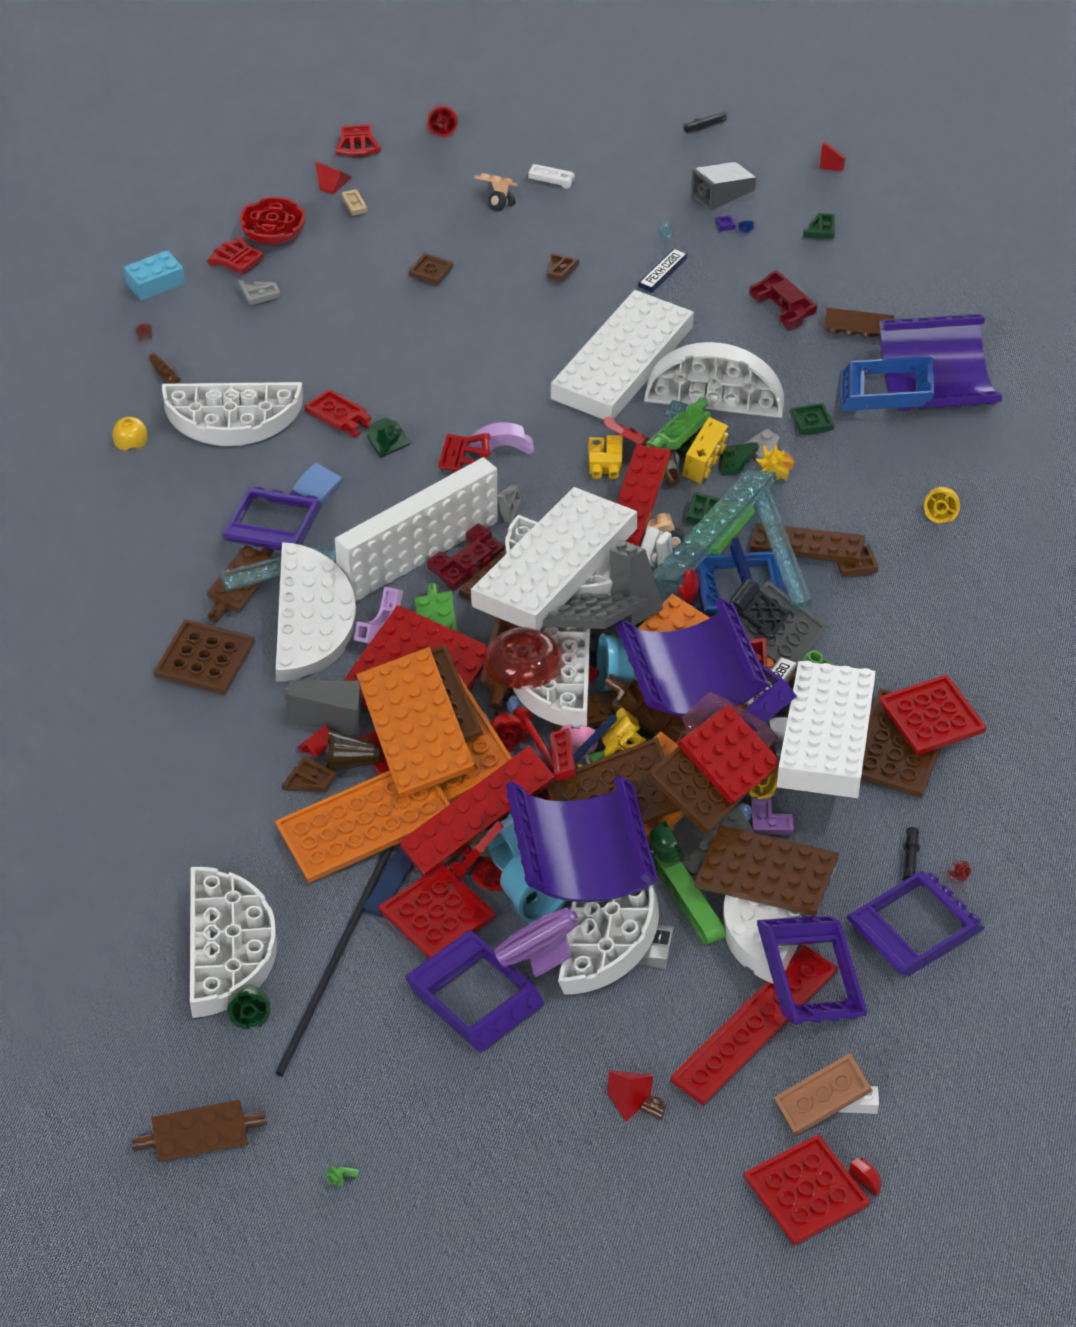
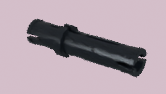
[683,111,727,133]
[902,827,920,881]

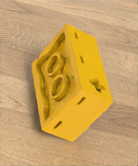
[682,417,729,484]

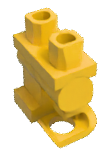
[588,435,623,479]
[599,708,646,757]

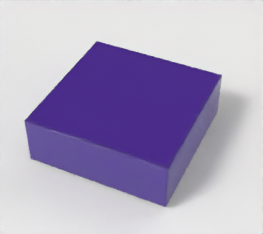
[715,215,736,232]

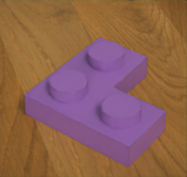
[751,798,794,835]

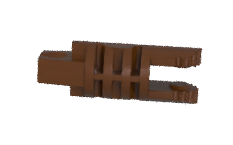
[149,353,181,384]

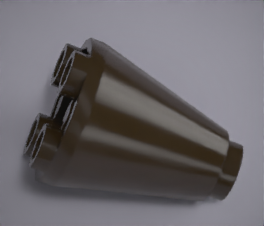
[325,731,380,771]

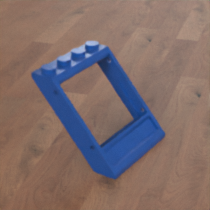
[840,356,934,411]
[694,551,802,616]

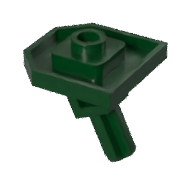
[367,417,411,458]

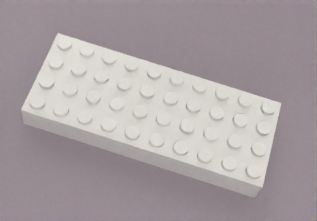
[551,290,694,420]
[335,457,498,602]
[471,487,637,633]
[777,661,876,798]

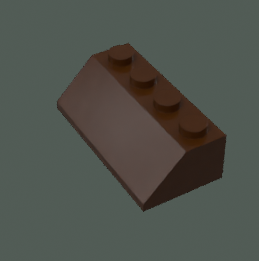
[824,308,895,339]

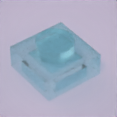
[666,400,689,418]

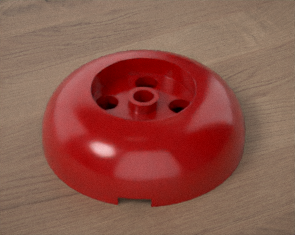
[240,197,305,246]

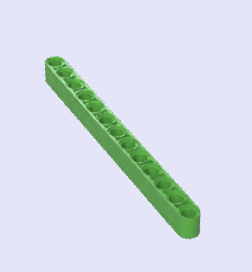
[588,749,726,945]

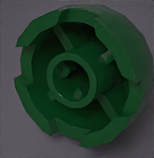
[648,820,684,862]
[227,985,271,1029]

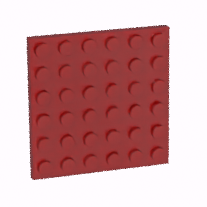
[343,605,488,710]

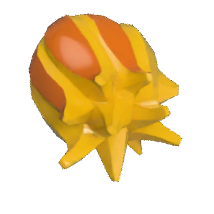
[755,444,794,481]

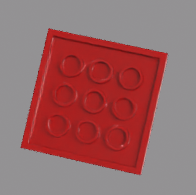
[878,674,987,756]
[677,704,780,805]
[378,864,496,959]
[743,1134,870,1246]

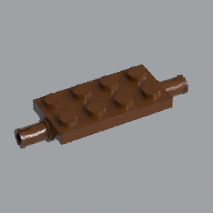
[207,545,278,623]
[480,617,522,710]
[604,674,698,743]
[132,1100,267,1162]

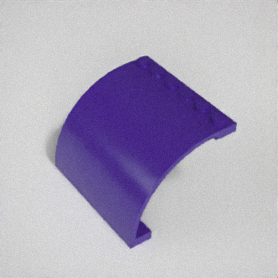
[880,314,1002,411]
[615,598,769,717]
[506,776,658,902]

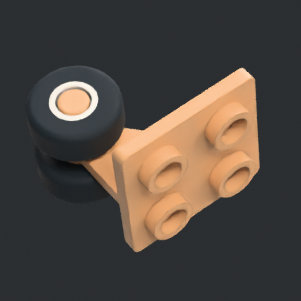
[474,173,518,211]
[645,512,686,553]

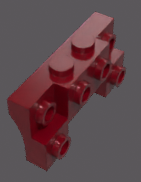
[749,270,817,330]
[427,523,505,591]

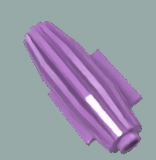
[494,908,579,977]

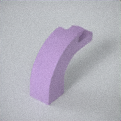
[470,422,534,455]
[354,587,403,643]

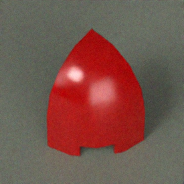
[297,725,330,757]
[849,1157,882,1197]

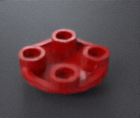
[678,569,699,605]
[472,858,503,891]

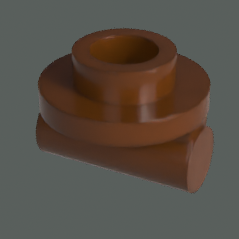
[664,469,680,487]
[641,1096,666,1119]

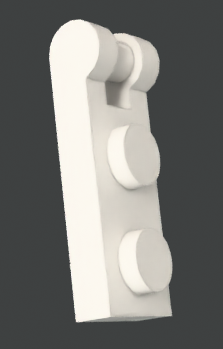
[528,164,575,189]

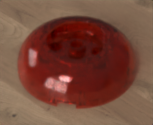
[484,627,562,689]

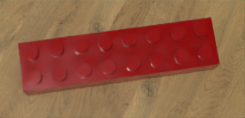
[399,745,555,877]

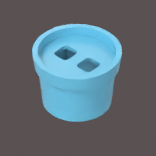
[596,633,638,691]
[486,814,520,872]
[500,855,566,923]

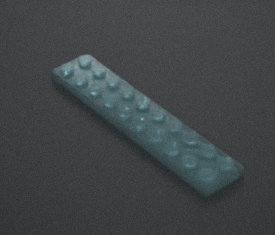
[653,470,777,587]

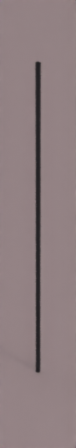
[275,682,475,1077]

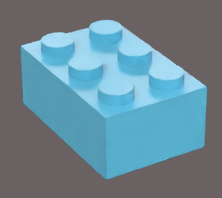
[124,250,185,300]

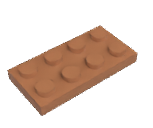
[774,1053,873,1136]

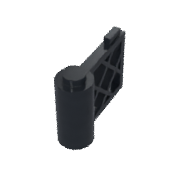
[729,579,790,639]

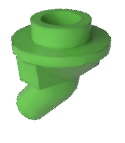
[326,1166,358,1187]

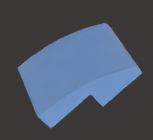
[292,462,343,504]

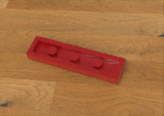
[550,728,576,781]

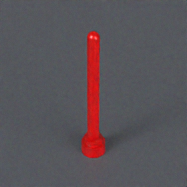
[514,706,554,770]

